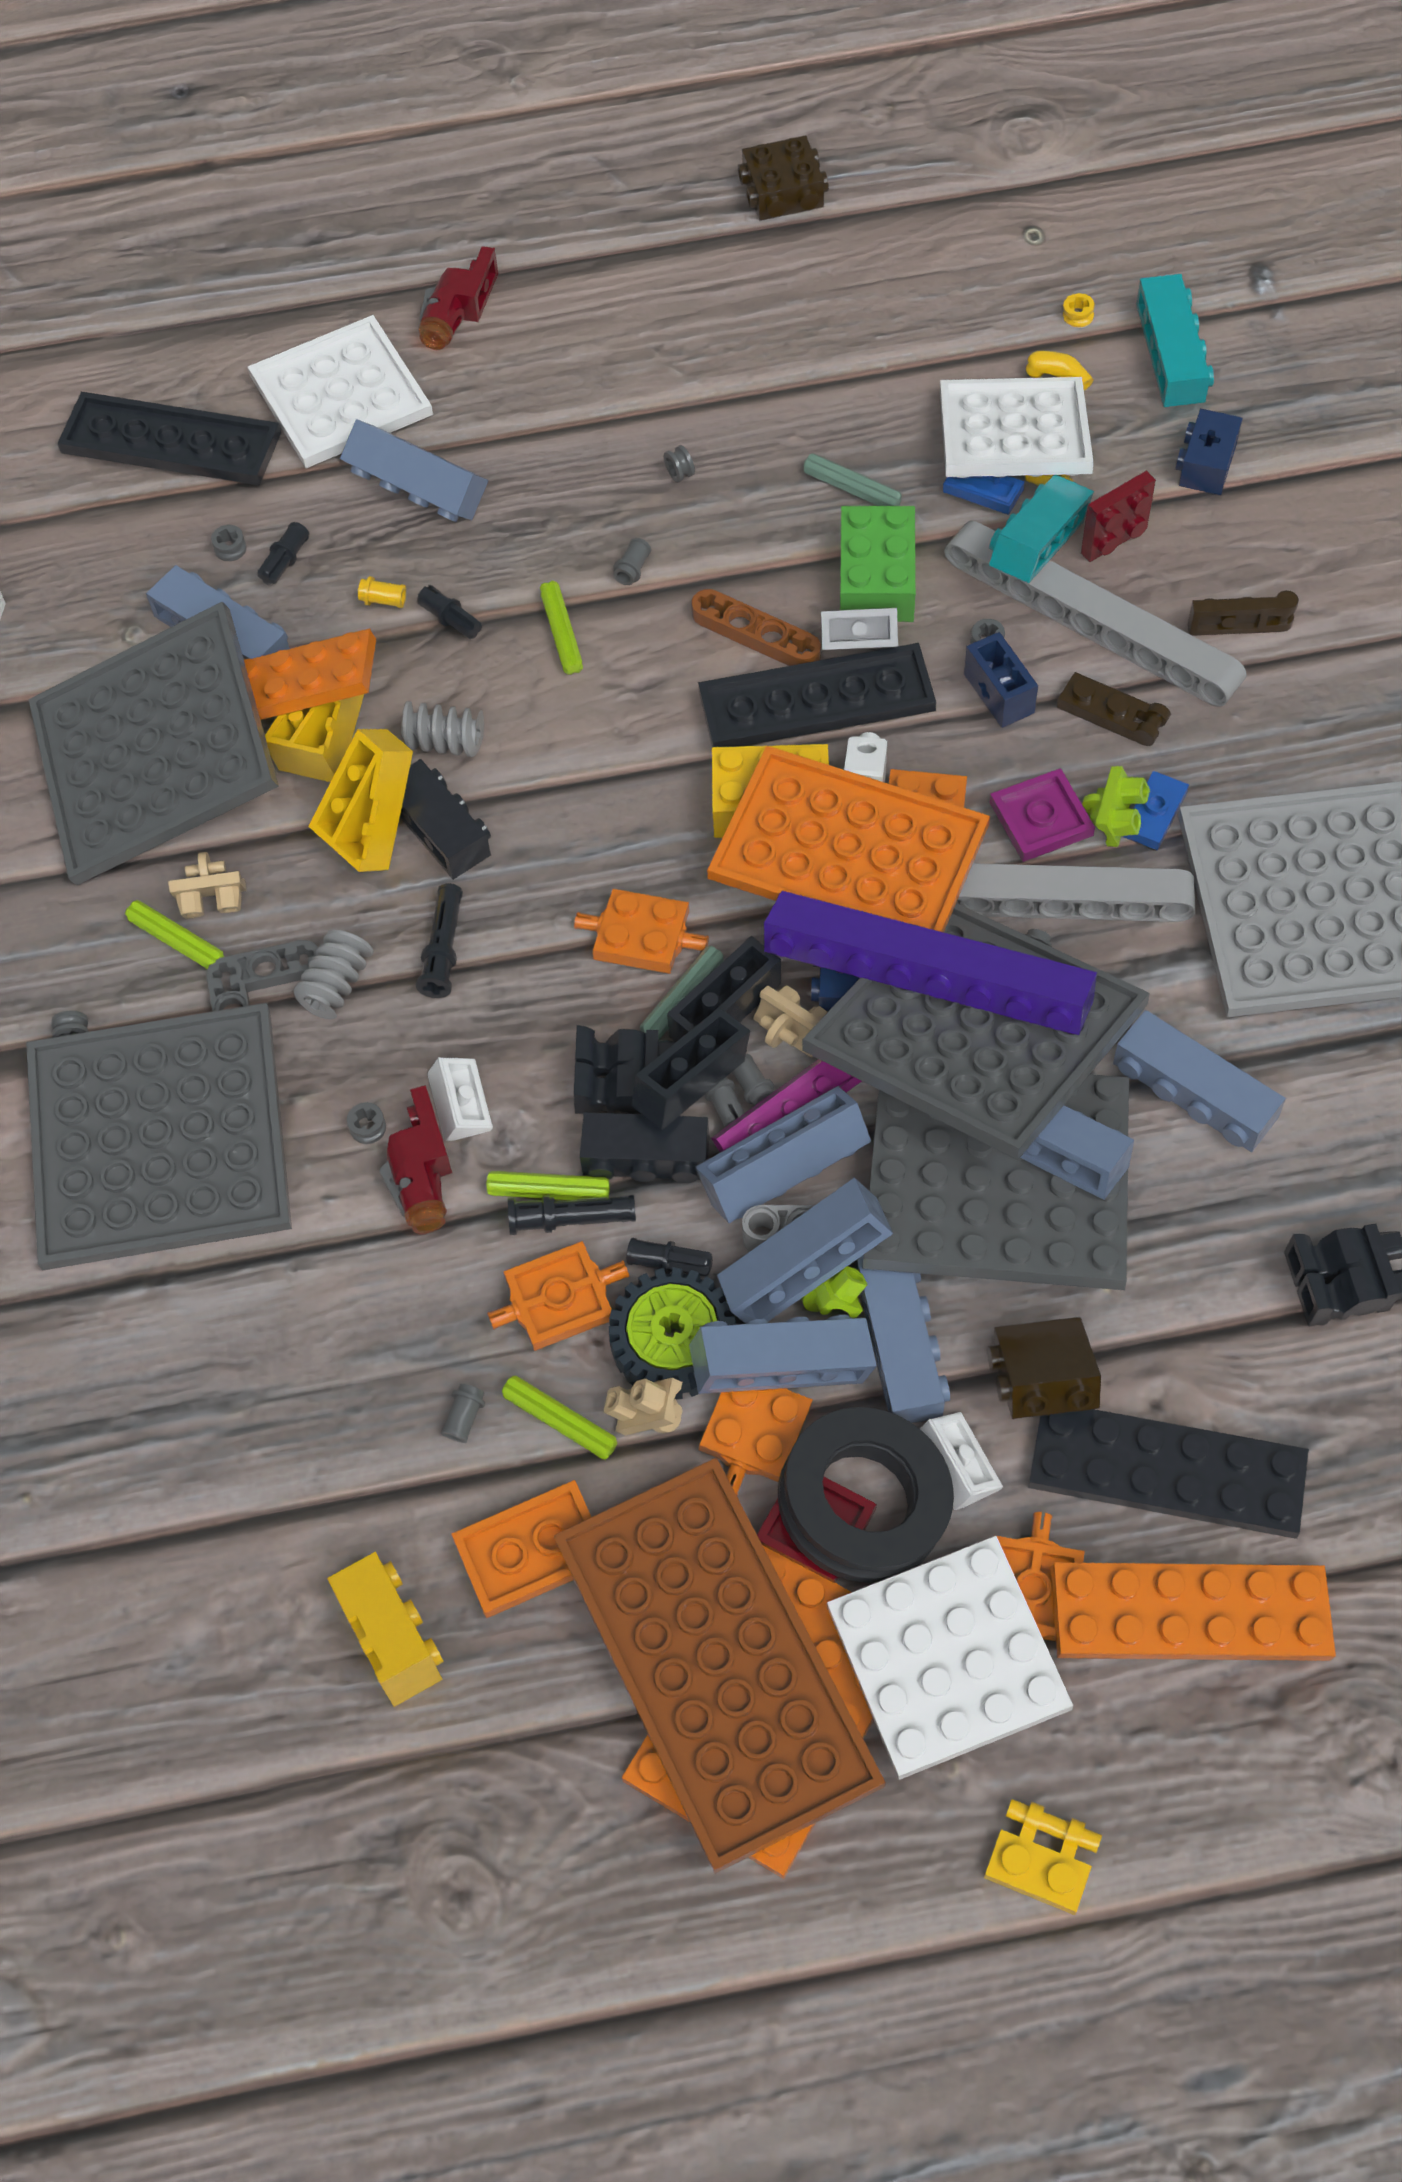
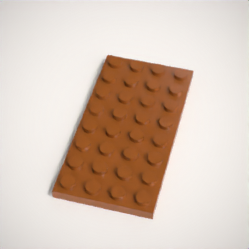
[554,1457,886,1874]

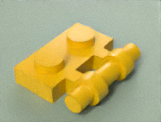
[984,1799,1102,1915]

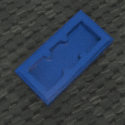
[943,476,1024,515]
[1122,771,1189,851]

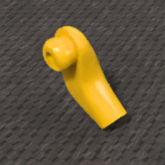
[1026,351,1094,391]

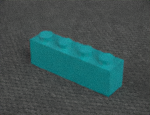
[1136,274,1214,407]
[989,475,1094,583]

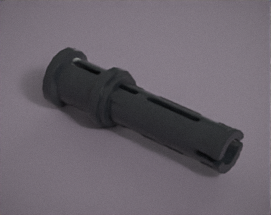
[416,883,463,998]
[508,1195,636,1235]

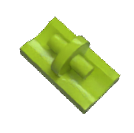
[1082,766,1150,847]
[801,1266,868,1318]

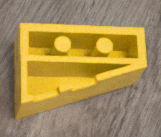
[265,694,364,782]
[308,729,413,872]
[327,1551,444,1707]

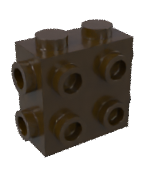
[738,135,829,221]
[987,1317,1101,1419]

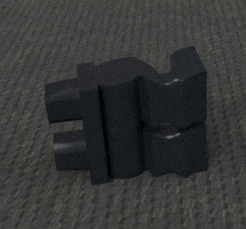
[574,1025,676,1114]
[1284,1223,1402,1327]

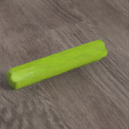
[540,580,583,675]
[125,900,225,969]
[486,1171,610,1200]
[502,1375,617,1459]

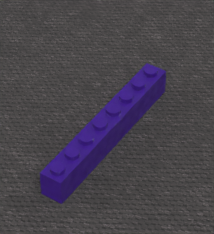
[764,891,1097,1035]

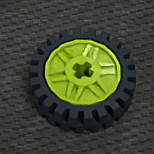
[609,1267,736,1399]

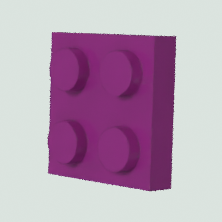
[989,768,1095,862]

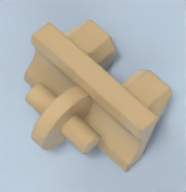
[168,852,247,919]
[753,985,828,1058]
[604,1378,682,1436]

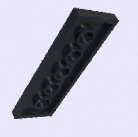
[57,391,282,486]
[698,643,936,747]
[1028,1409,1309,1539]

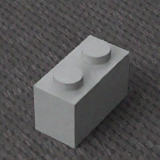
[821,608,898,650]

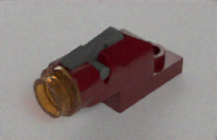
[419,246,499,350]
[380,1085,453,1234]

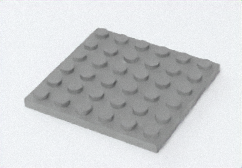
[1178,781,1402,1017]

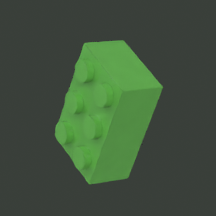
[840,506,916,622]

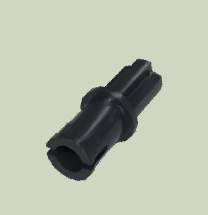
[257,522,310,585]
[417,585,482,639]
[626,1238,713,1277]

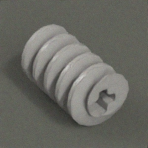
[401,701,484,757]
[294,930,374,1019]

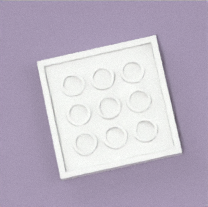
[248,315,433,468]
[940,377,1093,478]
[827,1536,1073,1780]

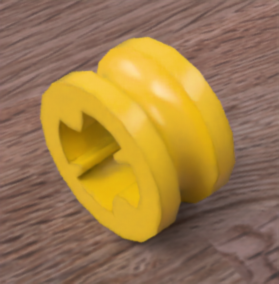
[1063,293,1095,327]

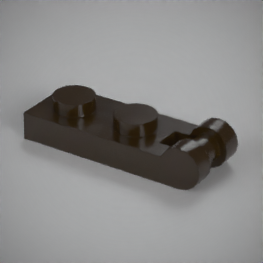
[1188,590,1299,636]
[1057,672,1171,746]

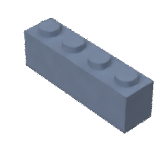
[340,419,489,522]
[146,565,290,660]
[1113,1010,1286,1152]
[696,1086,871,1223]
[1020,1106,1134,1200]
[717,1178,893,1323]
[855,1255,950,1423]
[689,1315,877,1394]

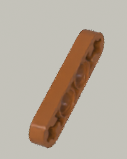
[692,589,821,666]

